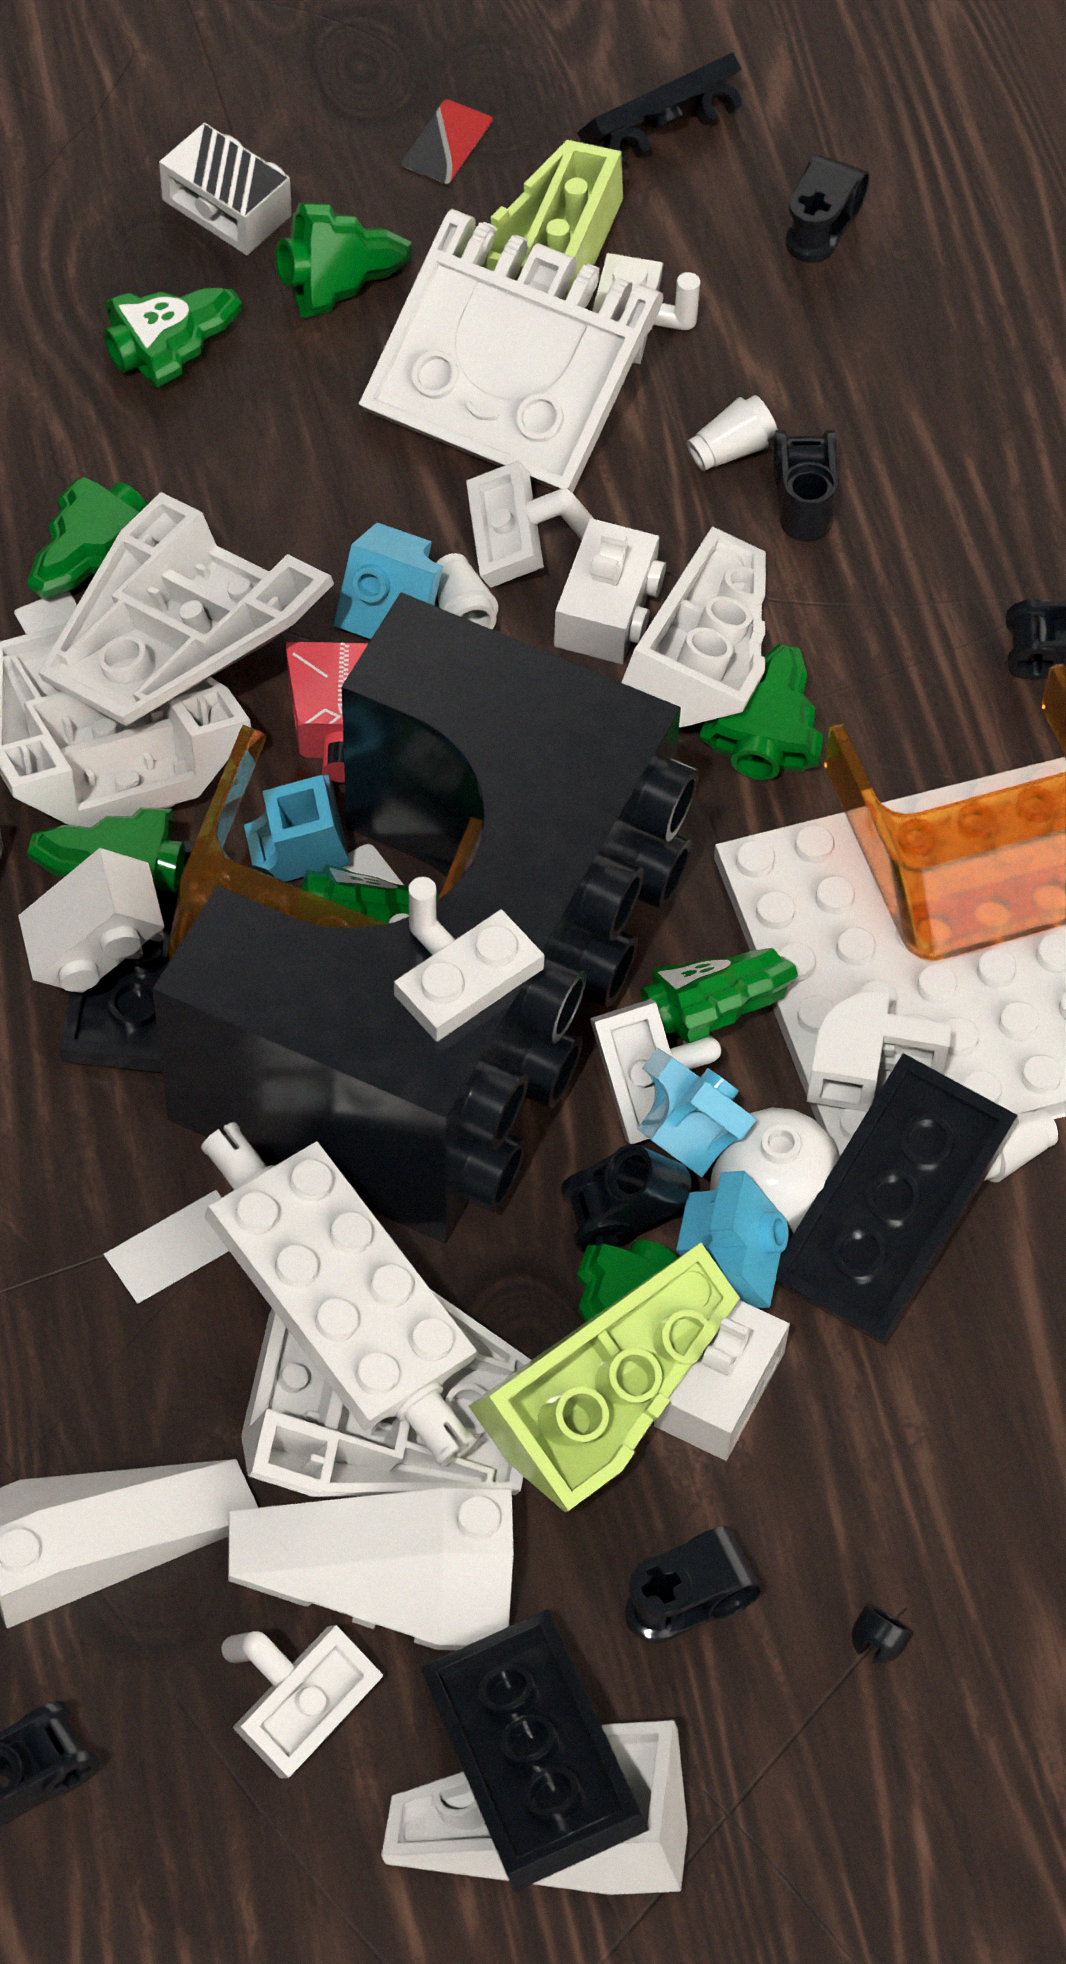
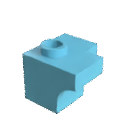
[333,522,443,639]
[244,774,350,884]
[637,1048,757,1177]
[676,1171,788,1308]

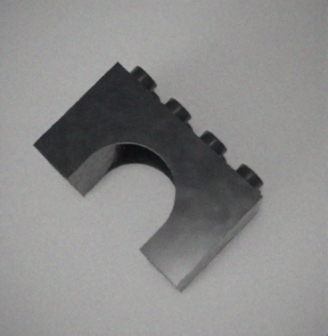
[152,592,699,1244]

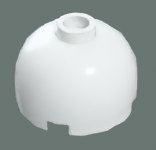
[710,1107,840,1241]

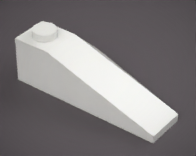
[621,526,766,728]
[0,1459,259,1629]
[228,1488,513,1650]
[381,1720,688,1895]

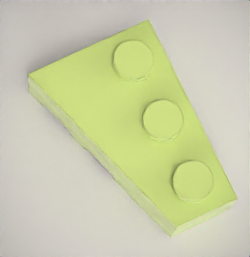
[481,140,623,300]

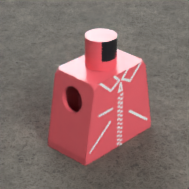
[286,642,368,783]

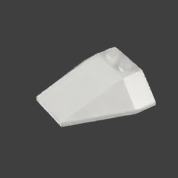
[38,492,334,726]
[0,624,251,827]
[241,1289,531,1497]

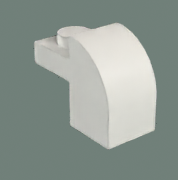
[806,990,952,1112]

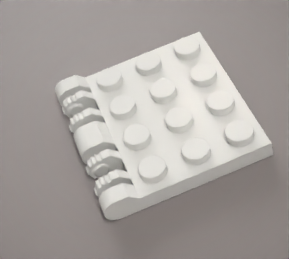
[358,209,663,493]

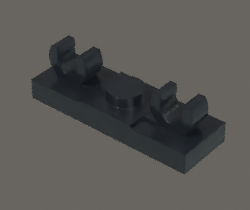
[577,52,742,164]

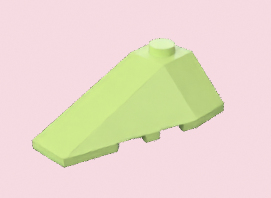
[469,1243,740,1512]

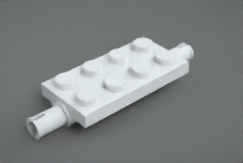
[201,1122,478,1467]

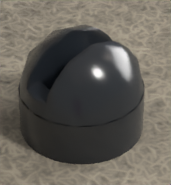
[851,1604,914,1664]

